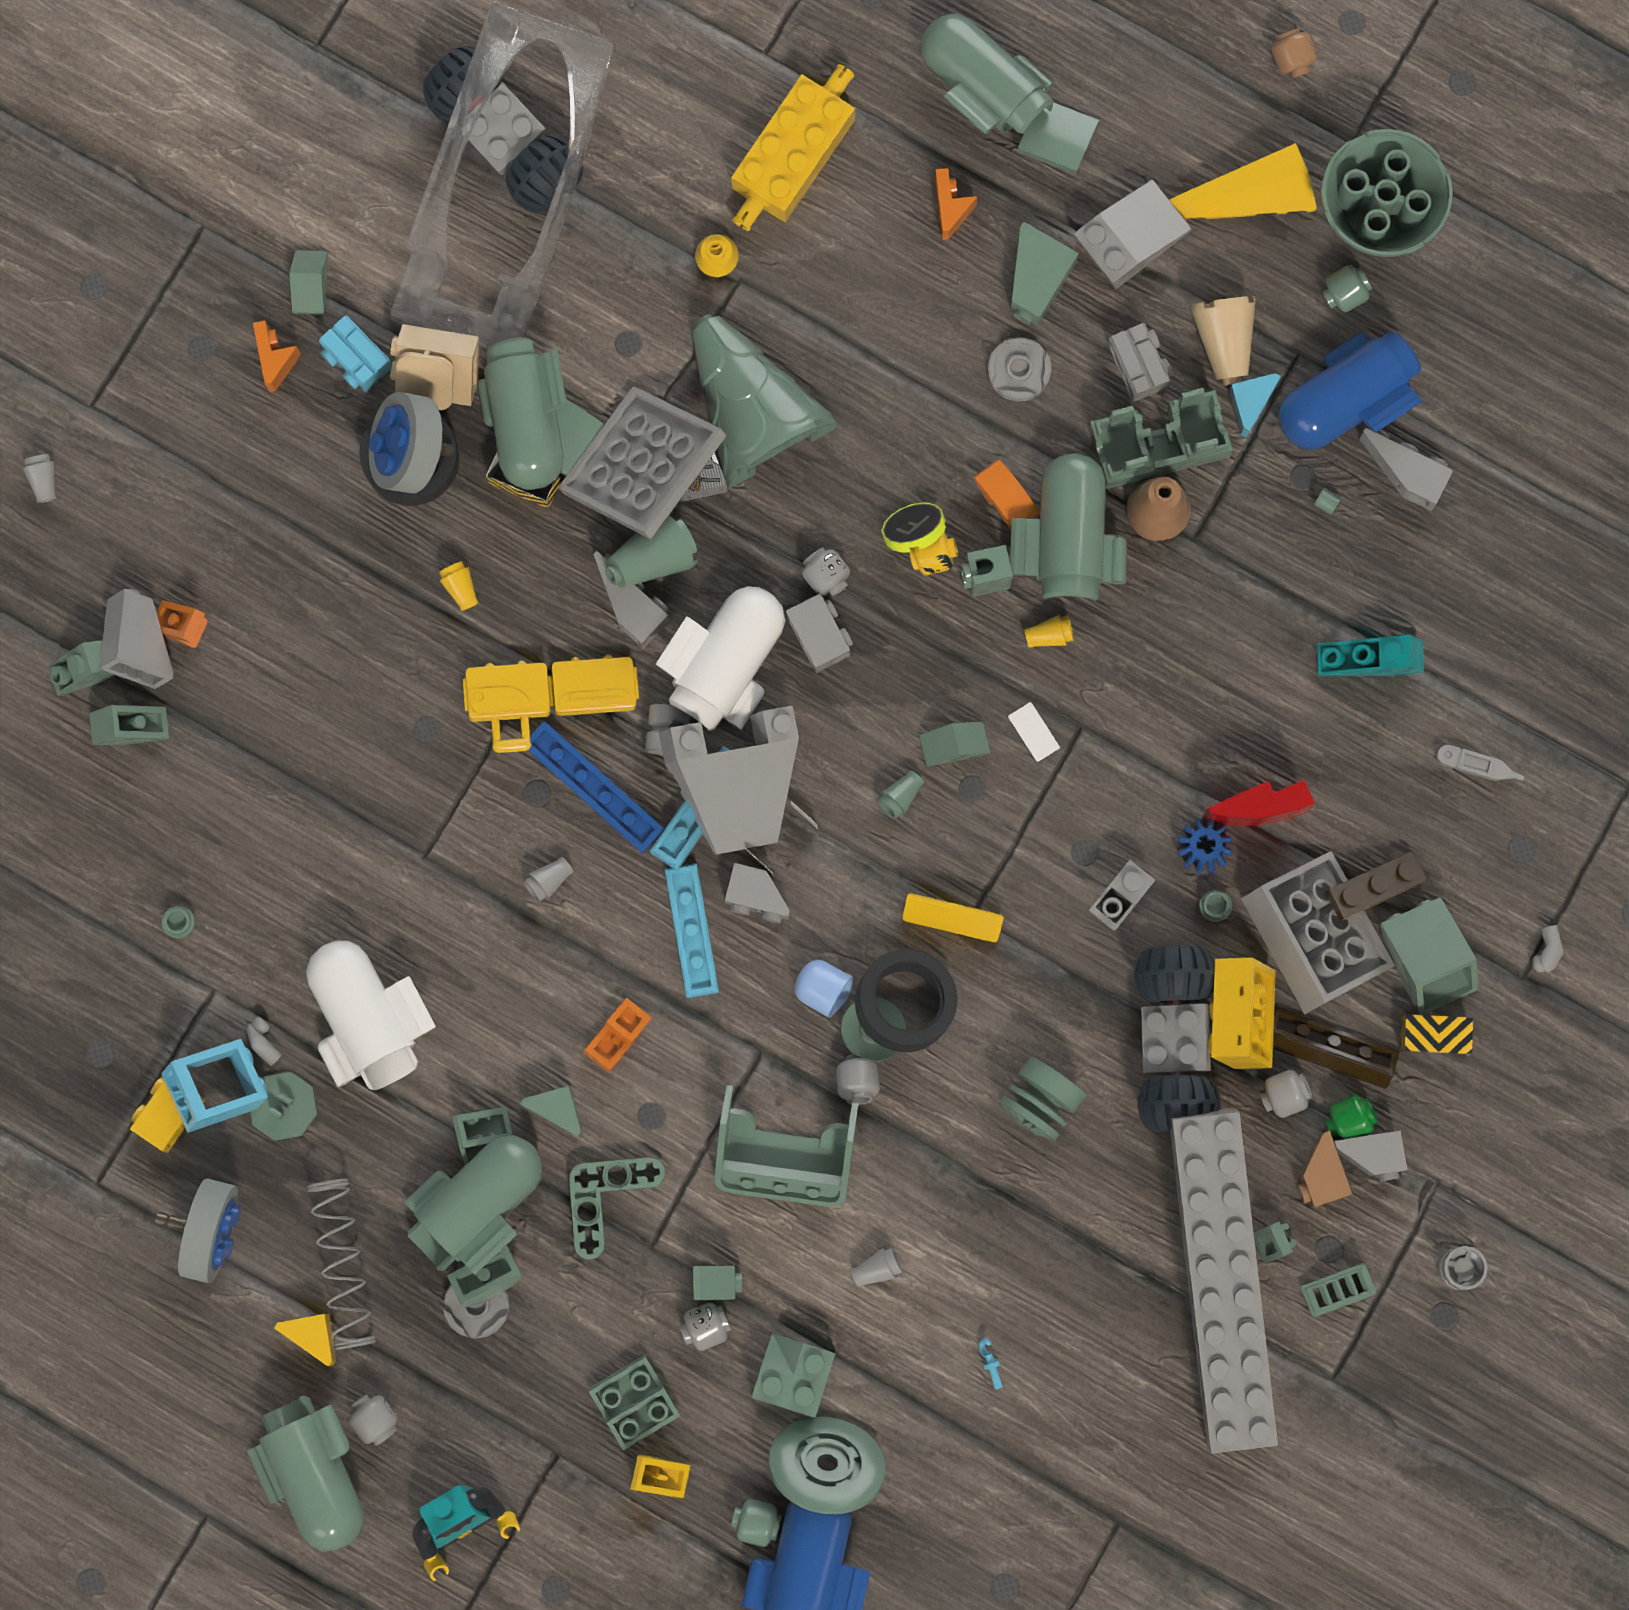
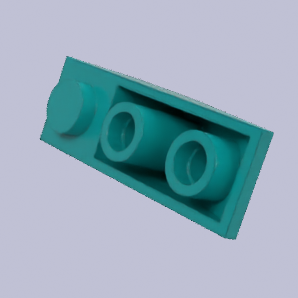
[1317,635,1424,676]

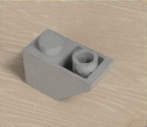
[1089,860,1155,931]
[725,863,790,924]

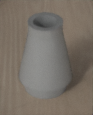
[22,454,56,503]
[523,857,573,902]
[851,1248,903,1287]

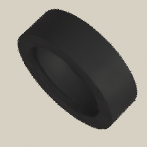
[360,418,459,506]
[855,949,958,1052]

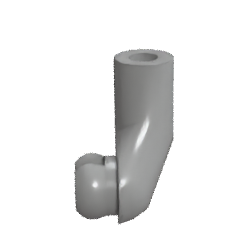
[1532,925,1563,973]

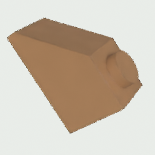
[1297,1131,1352,1208]

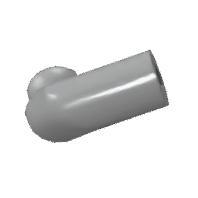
[246,1017,282,1066]

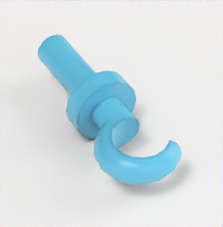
[978,1338,1002,1390]

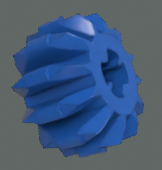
[1177,819,1233,874]

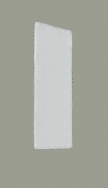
[1008,702,1060,762]

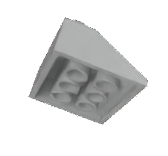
[1241,851,1395,1014]

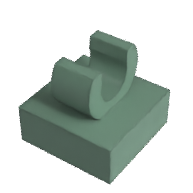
[1253,1222,1297,1264]

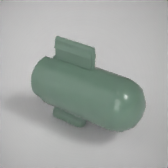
[920,13,1054,134]
[477,338,567,490]
[1010,453,1127,602]
[404,1135,543,1275]
[247,1395,365,1552]

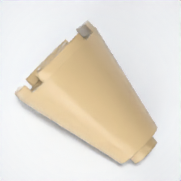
[1191,296,1256,385]

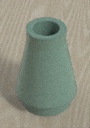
[877,770,924,819]

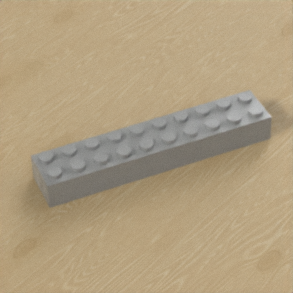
[1170,1108,1278,1454]

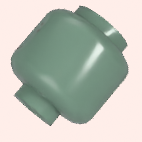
[1322,265,1373,312]
[731,1498,782,1547]

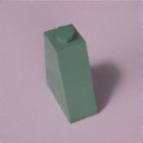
[1011,221,1079,326]

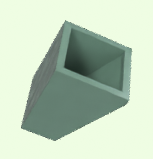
[1381,897,1478,1015]

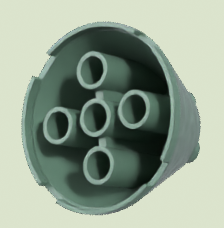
[1321,129,1452,257]

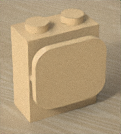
[390,324,479,410]

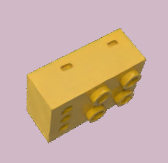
[1208,958,1276,1069]

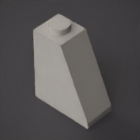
[100,589,173,689]

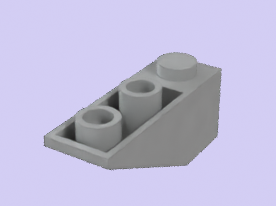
[1359,428,1453,511]
[594,551,670,649]

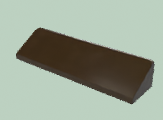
[1273,1007,1400,1089]

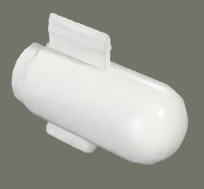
[656,587,786,731]
[306,940,436,1090]

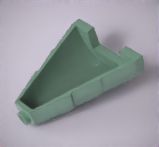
[692,314,839,490]

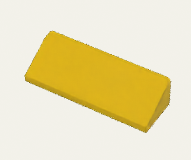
[902,893,1004,942]

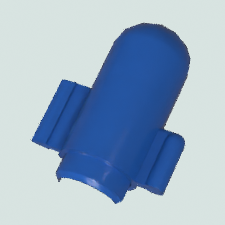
[1279,331,1422,450]
[741,1501,871,1610]

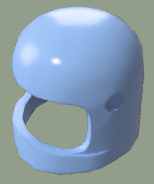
[794,960,853,1018]

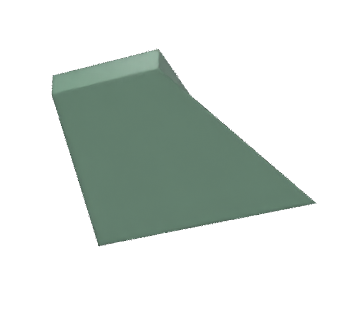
[452,1107,513,1165]

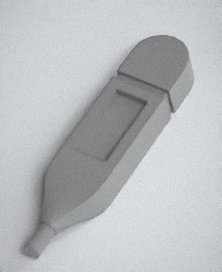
[1436,745,1524,781]

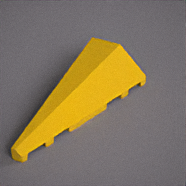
[1169,143,1317,221]

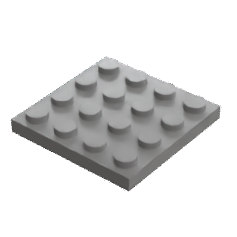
[558,386,727,539]

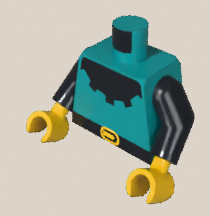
[412,1485,520,1581]

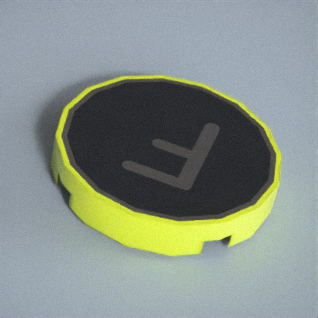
[881,502,946,553]

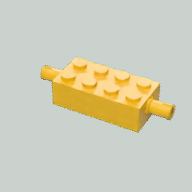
[731,64,855,232]

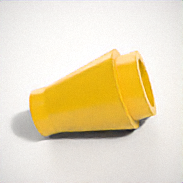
[439,561,479,612]
[1024,614,1074,648]

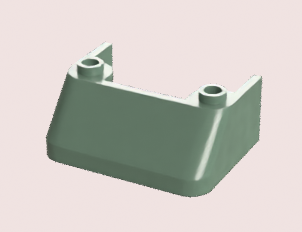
[715,1085,859,1207]

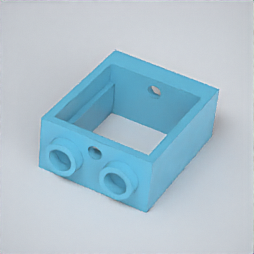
[161,1039,268,1133]

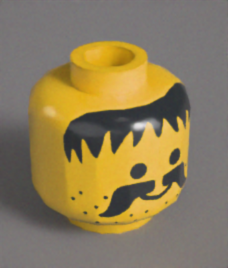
[909,532,958,576]

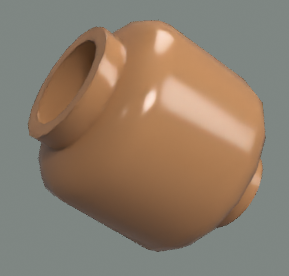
[1271,28,1317,78]

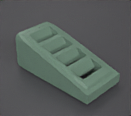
[1300,1263,1377,1318]

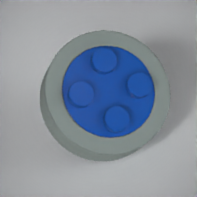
[369,392,454,493]
[155,1179,241,1284]

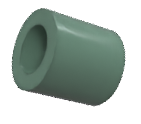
[1314,488,1341,515]

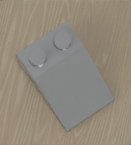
[1074,179,1192,290]

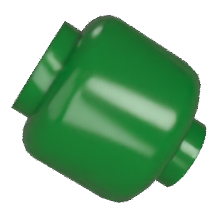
[1326,1095,1378,1140]

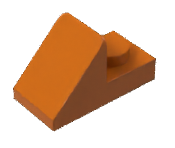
[935,168,977,240]
[253,321,301,392]
[157,600,208,648]

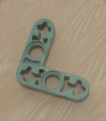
[569,1158,666,1260]

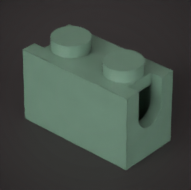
[961,545,1013,597]

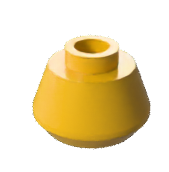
[695,234,739,277]

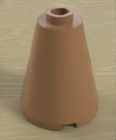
[1127,477,1191,541]

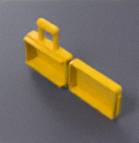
[463,655,639,753]

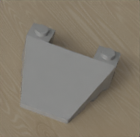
[658,706,799,855]

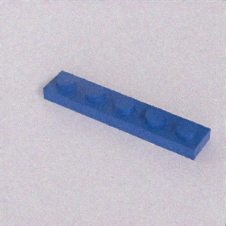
[528,721,664,854]

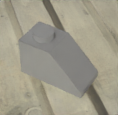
[1334,1130,1408,1182]

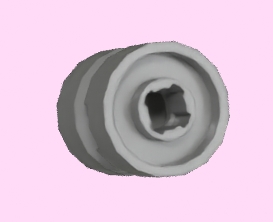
[645,704,691,756]
[1437,1246,1488,1290]

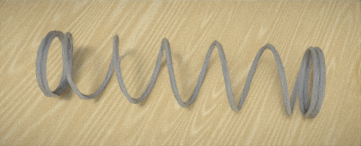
[306,1178,376,1350]

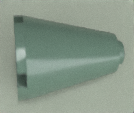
[605,511,698,588]

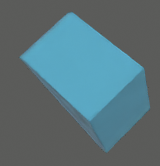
[1228,373,1281,438]

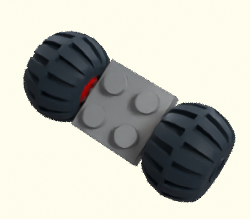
[423,46,583,213]
[1134,945,1221,1133]

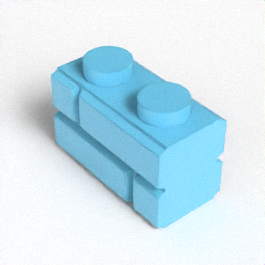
[319,315,392,392]

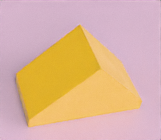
[274,1314,336,1366]
[630,1454,691,1498]

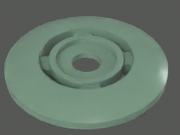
[768,1417,886,1514]

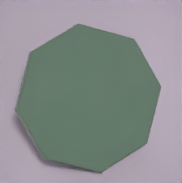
[250,1072,317,1141]

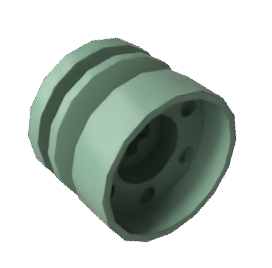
[998,1056,1086,1142]

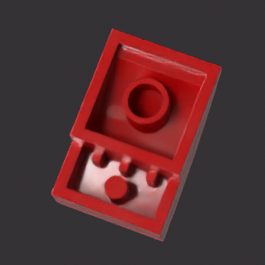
[1202,780,1315,827]

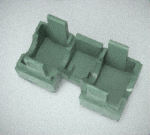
[1089,388,1233,489]

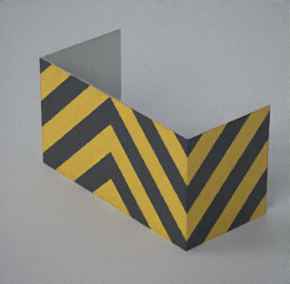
[486,452,561,509]
[1400,1015,1473,1056]

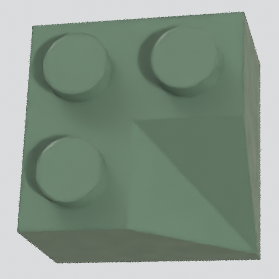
[751,1333,836,1418]

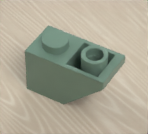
[48,640,115,696]

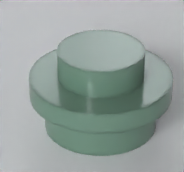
[1199,889,1232,922]
[162,906,195,939]

